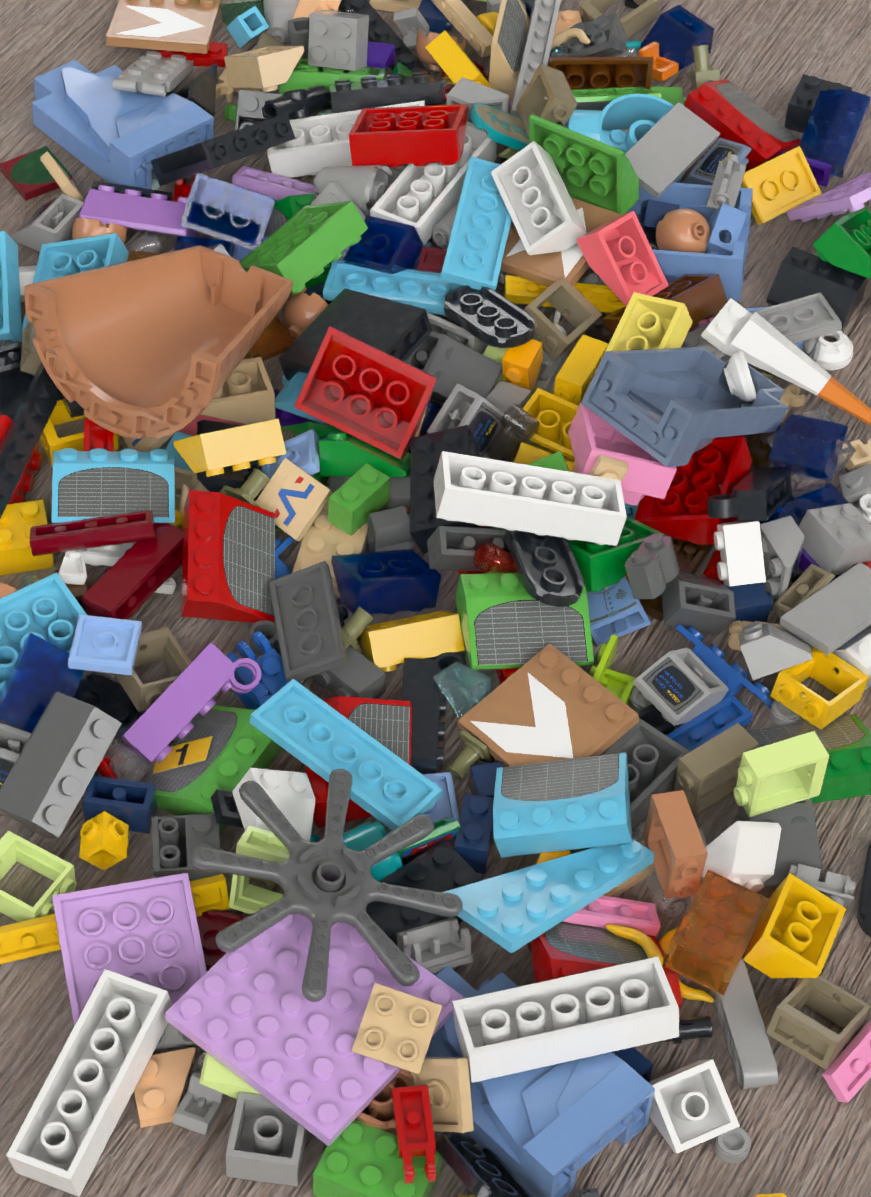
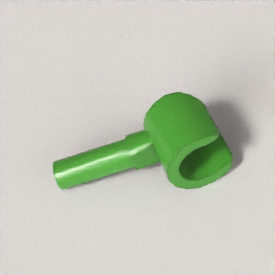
[224,104,238,122]

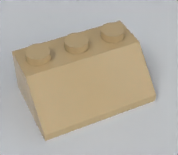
[224,46,304,92]

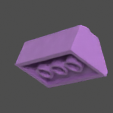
[79,185,201,239]

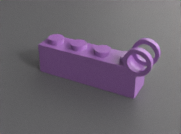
[121,643,261,765]

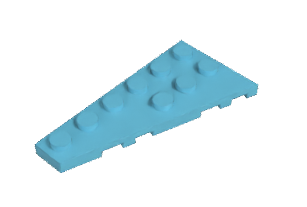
[443,838,654,953]

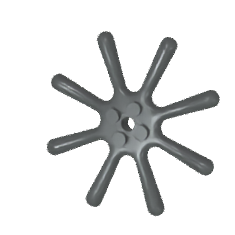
[191,769,463,1002]

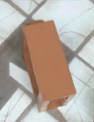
[643,790,708,899]

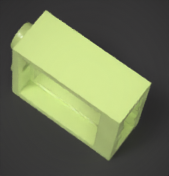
[734,731,829,817]
[229,825,290,914]
[0,831,77,922]

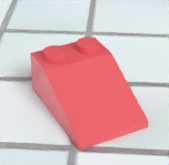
[576,211,669,307]

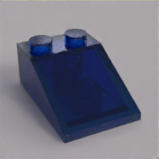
[0,633,84,733]

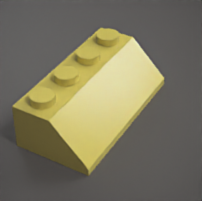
[588,292,693,387]

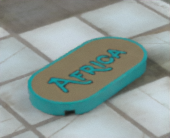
[469,103,530,151]

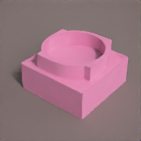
[568,403,677,506]

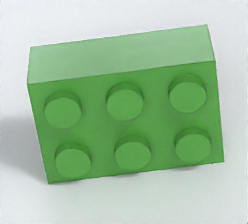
[313,1119,442,1197]

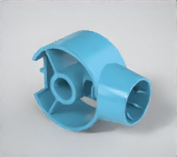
[565,94,684,183]

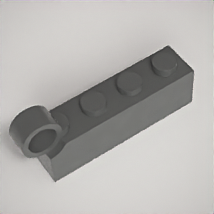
[427,526,518,573]
[249,620,385,699]

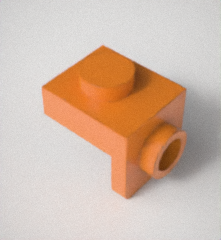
[638,42,679,81]

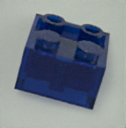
[641,5,714,71]

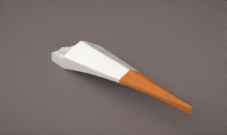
[701,298,871,426]

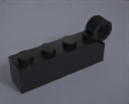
[707,467,792,521]
[402,652,465,774]

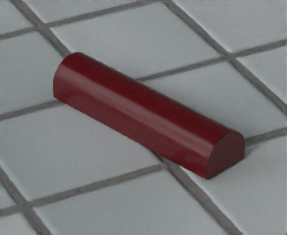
[29,510,156,556]

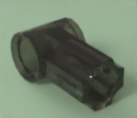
[486,404,540,462]

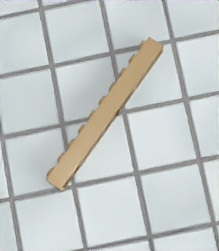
[431,0,493,57]

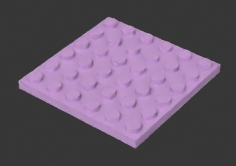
[165,914,464,1146]

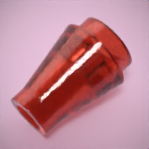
[474,542,518,573]

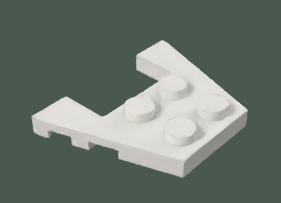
[58,542,176,595]

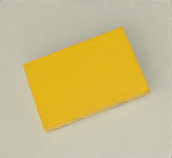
[740,146,822,225]

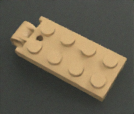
[292,500,368,600]

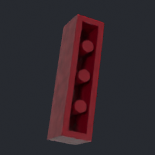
[82,523,183,620]

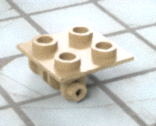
[351,983,442,1074]

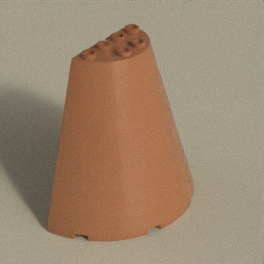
[25,245,293,439]

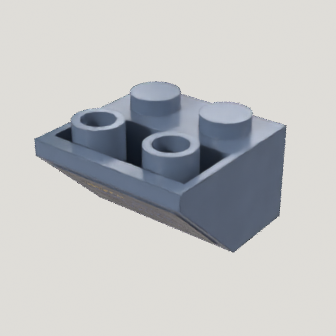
[682,138,752,185]

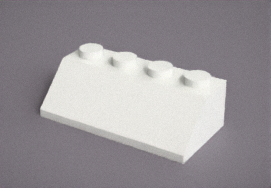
[491,141,587,255]

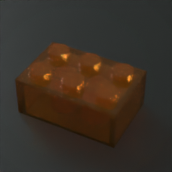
[663,870,770,995]

